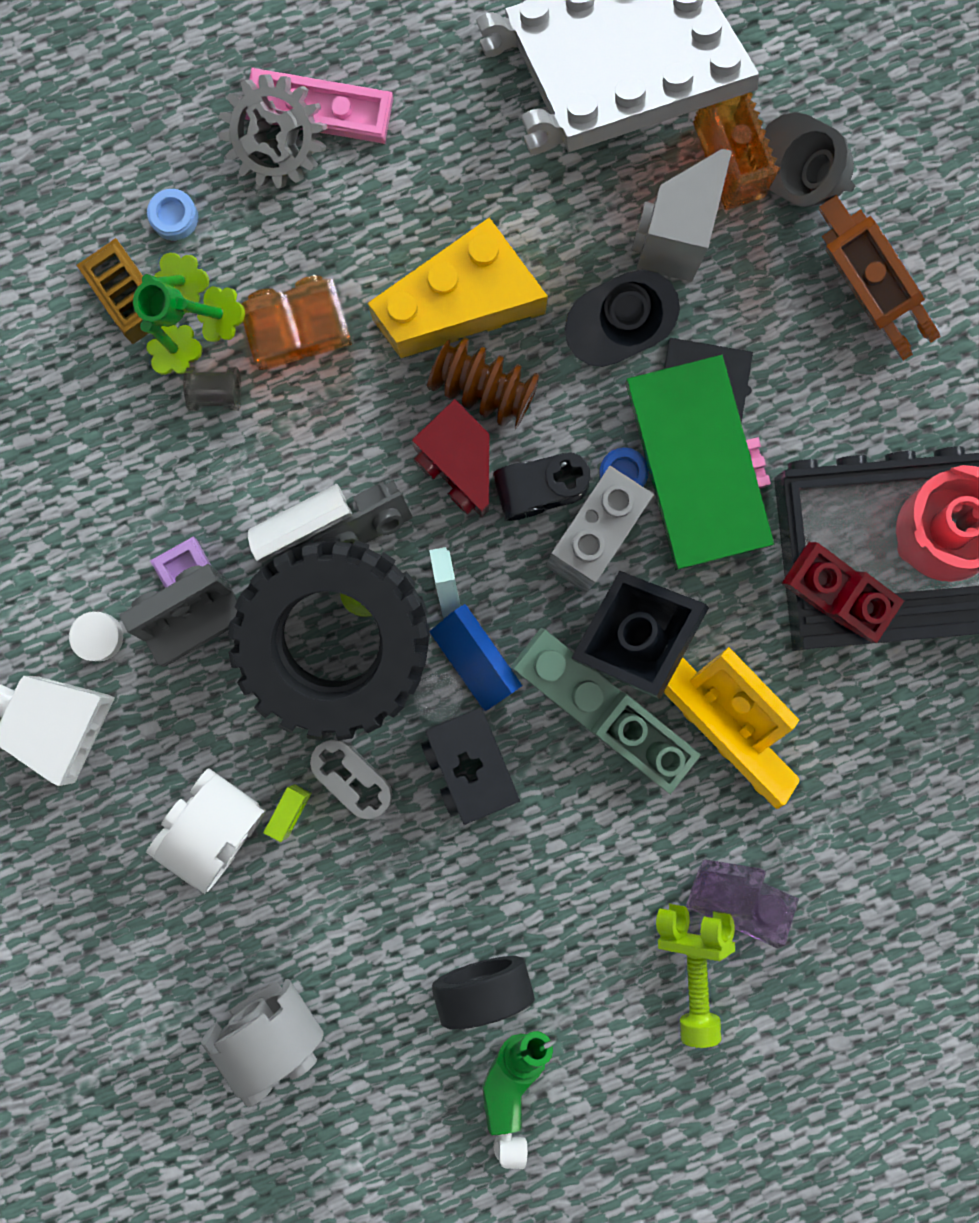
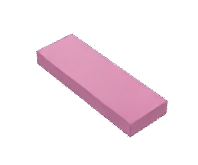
[245,68,393,144]

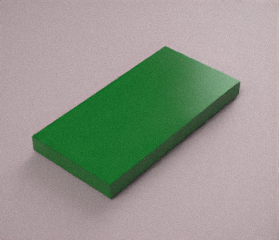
[625,354,775,571]

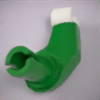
[482,1031,553,1169]

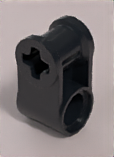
[493,452,591,521]

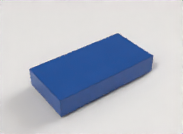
[430,604,523,712]

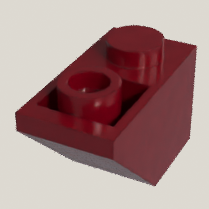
[412,399,490,518]

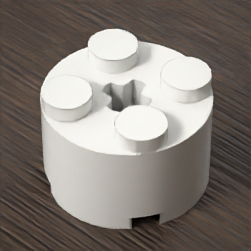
[146,768,266,894]

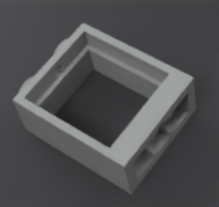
[546,466,654,593]

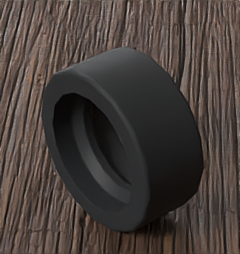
[432,956,535,1030]

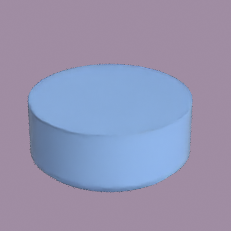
[147,189,198,241]

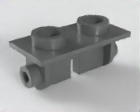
[311,480,413,544]

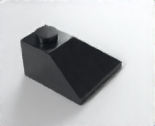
[571,571,709,699]

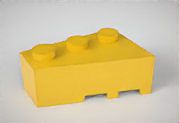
[368,217,548,358]

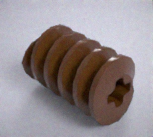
[427,337,539,430]

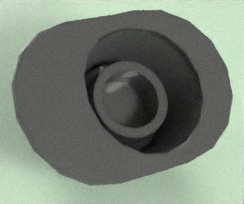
[753,112,855,208]

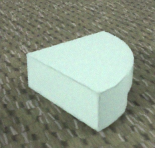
[429,547,461,618]

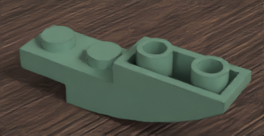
[510,628,701,795]

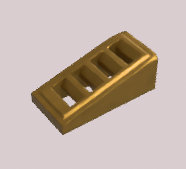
[76,238,149,344]

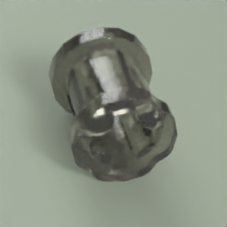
[183,366,241,411]

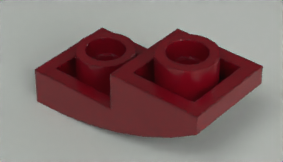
[781,542,904,643]

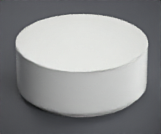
[69,612,123,661]

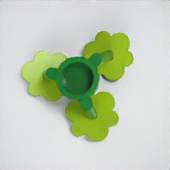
[133,253,245,375]

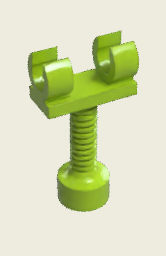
[656,903,735,1048]

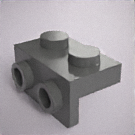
[119,564,237,667]

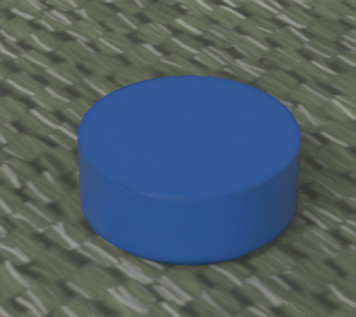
[599,447,649,487]

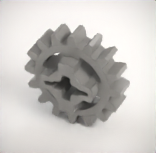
[219,74,327,188]

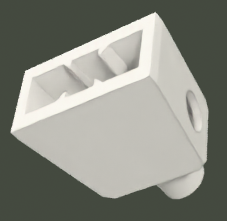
[0,676,115,786]

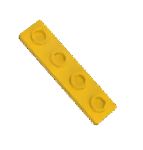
[664,647,799,809]

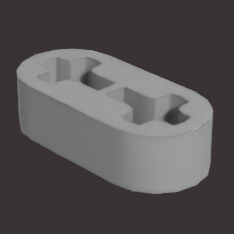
[310,739,393,820]

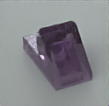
[686,859,799,949]

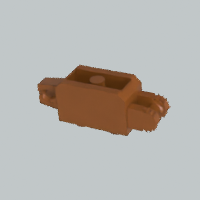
[818,194,941,361]

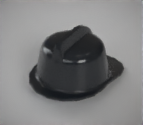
[564,269,680,367]

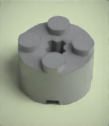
[201,979,324,1107]

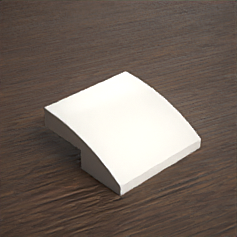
[248,484,353,562]

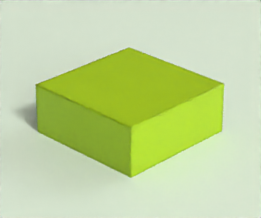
[263,784,312,842]

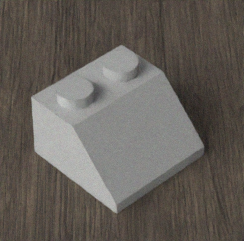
[631,149,732,282]

